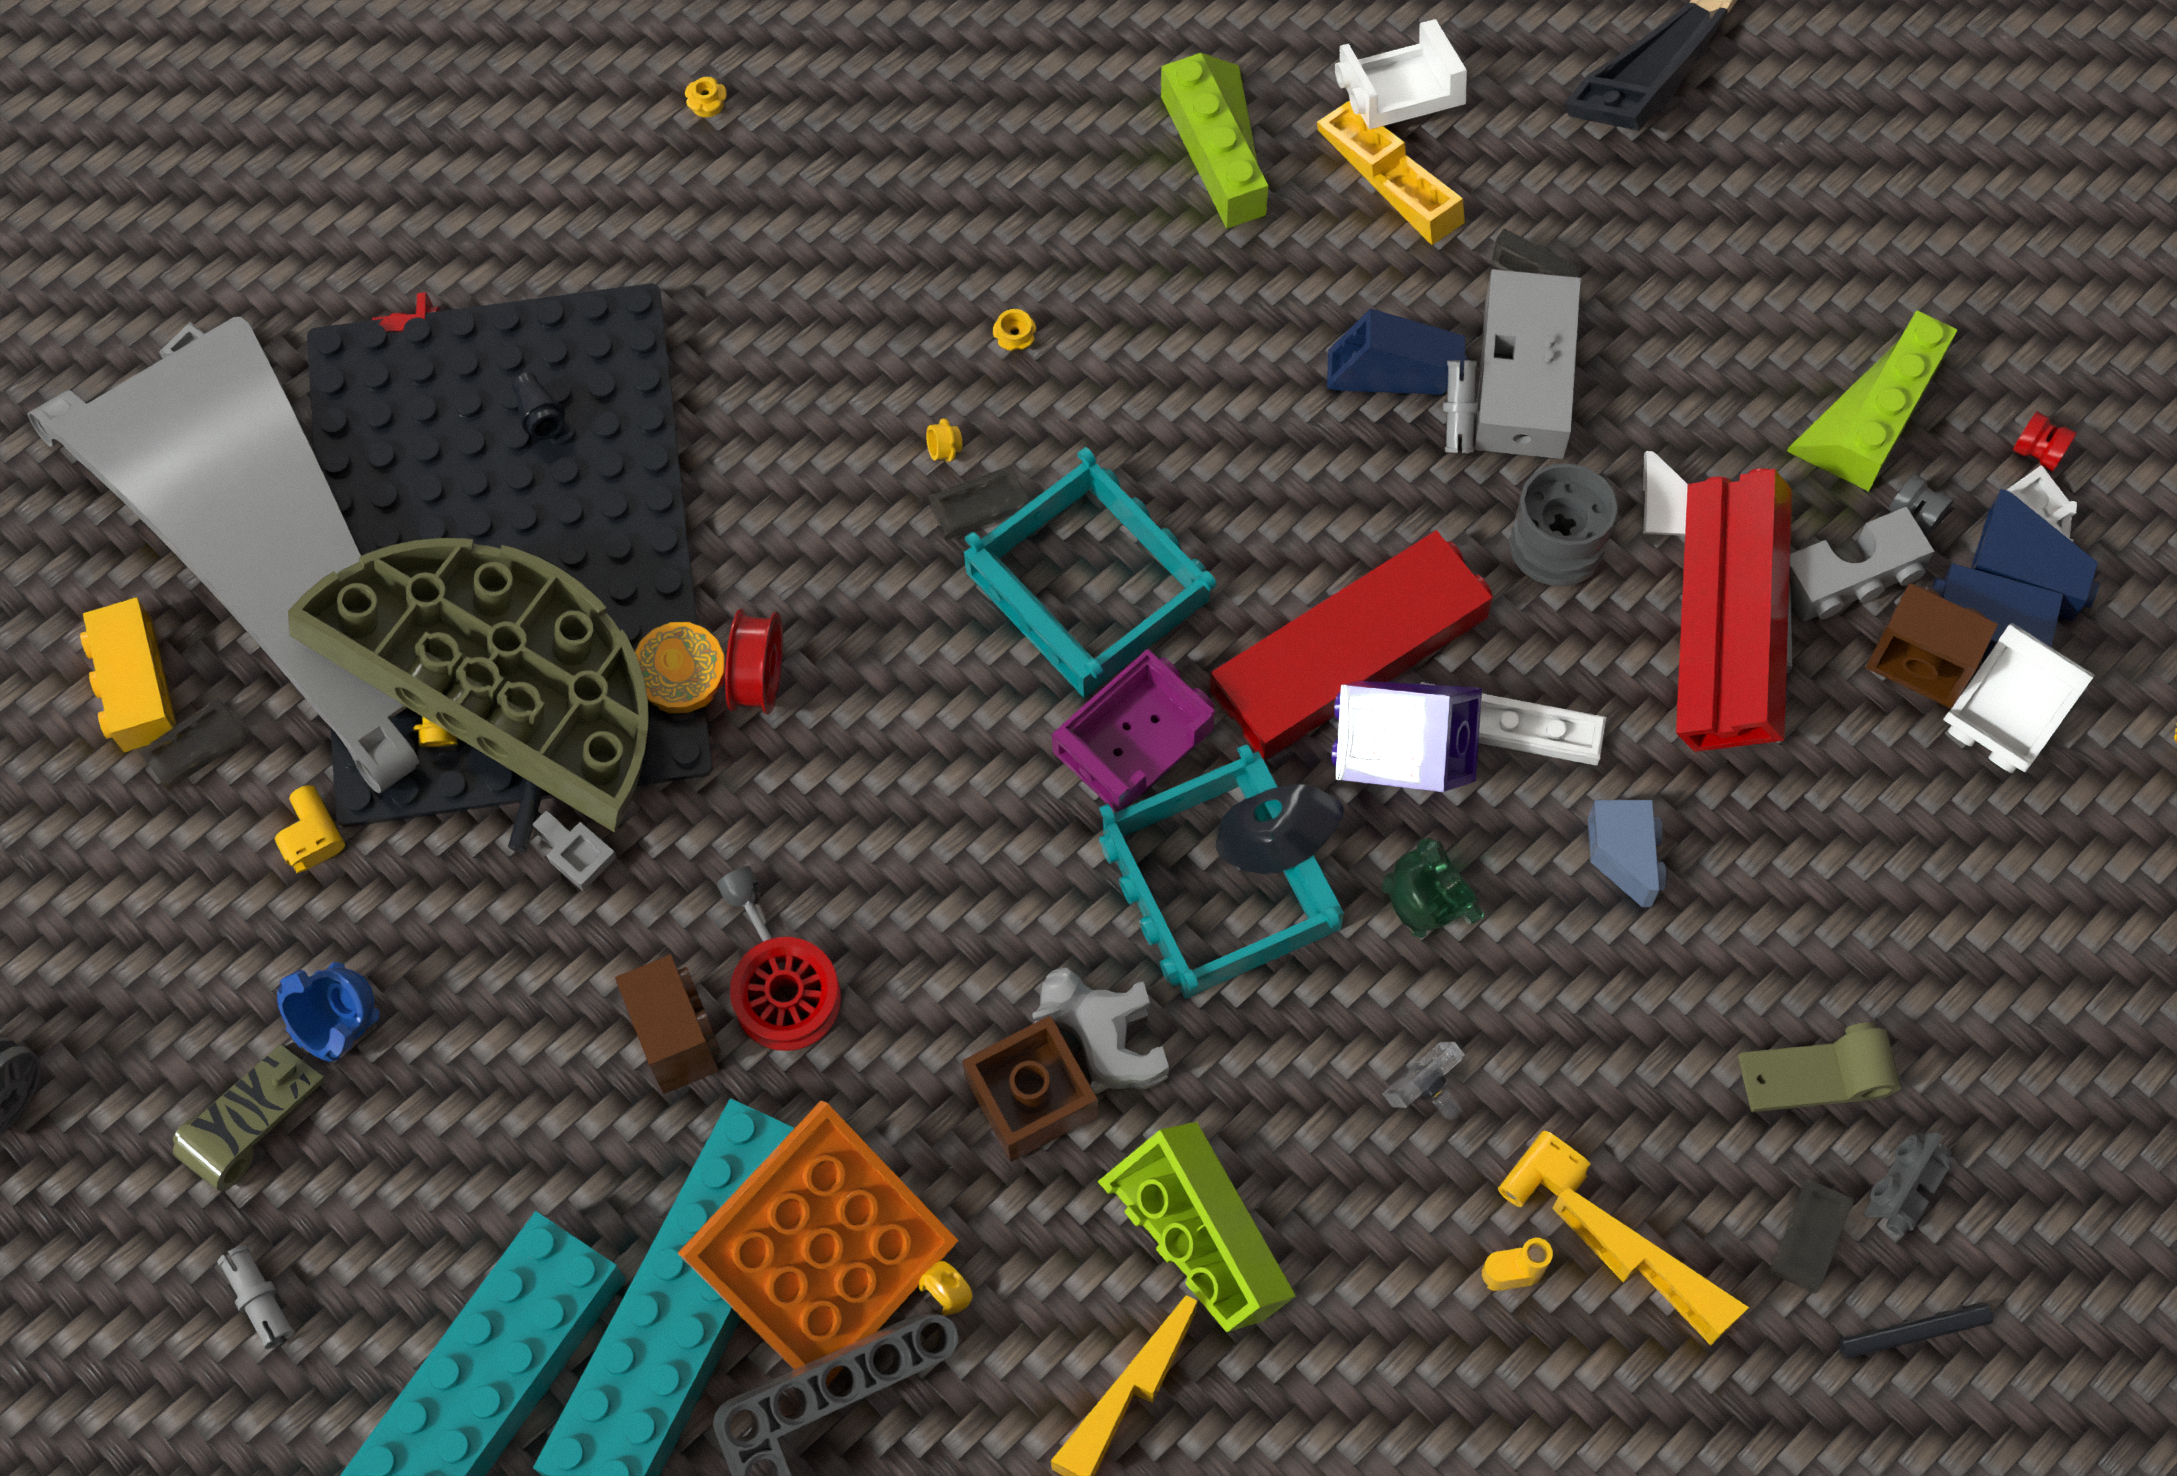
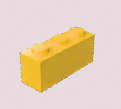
[80,597,179,752]

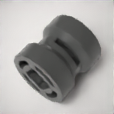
[1888,473,1954,536]

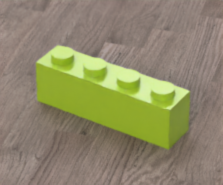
[1161,53,1268,229]
[1787,310,1958,492]
[1098,1122,1296,1332]

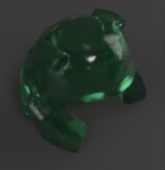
[1382,837,1484,938]

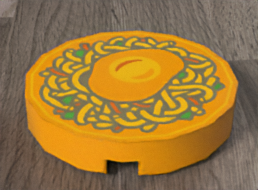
[635,622,726,713]

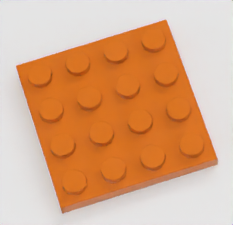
[677,1101,959,1386]

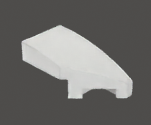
[1643,451,1688,536]
[2007,465,2077,542]

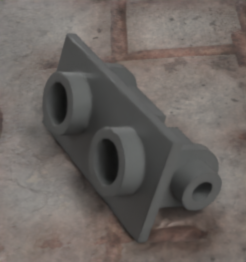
[1863,1133,1952,1236]

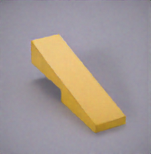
[1317,101,1465,245]
[1552,1188,1749,1345]
[1051,1295,1198,1476]

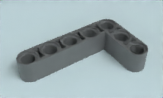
[713,1313,959,1476]

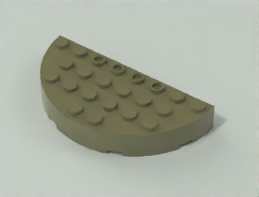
[288,538,648,833]

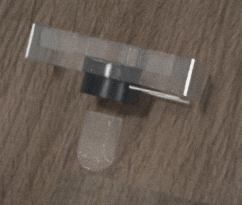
[1382,1042,1465,1120]

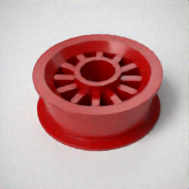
[725,609,783,715]
[730,937,841,1051]

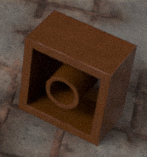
[1865,583,1998,708]
[615,954,722,1094]
[962,1015,1098,1162]

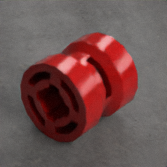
[2012,411,2077,473]

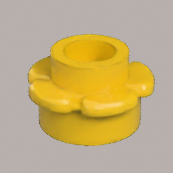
[685,77,727,117]
[993,309,1036,351]
[926,418,962,462]
[413,716,457,747]

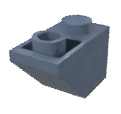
[1588,800,1666,907]

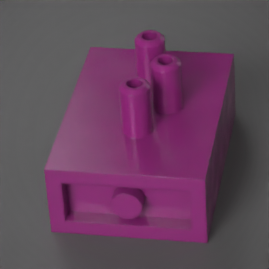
[1052,649,1215,812]

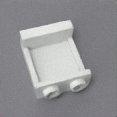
[1335,19,1467,129]
[1943,623,2095,773]

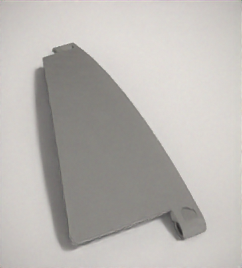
[28,317,420,793]

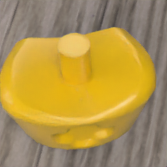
[919,1261,973,1316]

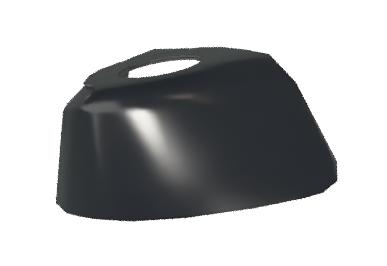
[1216,784,1344,874]

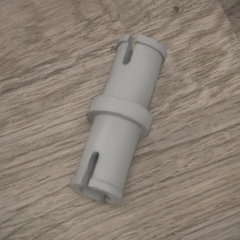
[1443,360,1479,453]
[217,1245,295,1349]

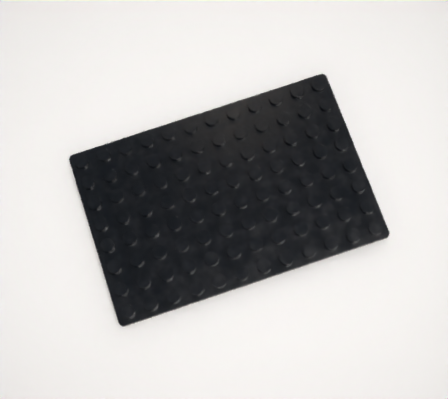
[307,283,713,827]

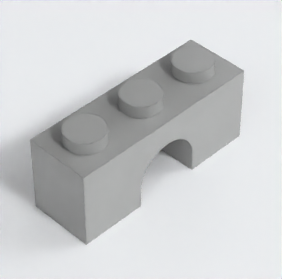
[1789,506,1934,622]

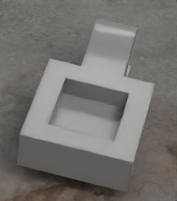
[533,811,617,891]

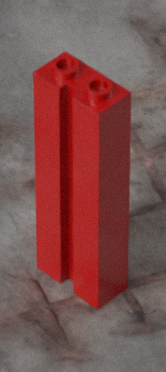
[1676,468,1792,752]
[1209,530,1493,761]

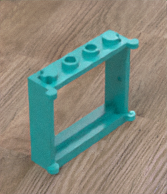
[964,447,1217,698]
[1098,744,1344,999]

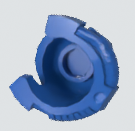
[277,962,379,1062]

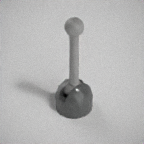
[716,866,786,970]

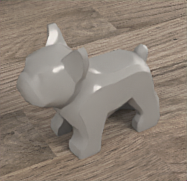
[1032,968,1169,1094]

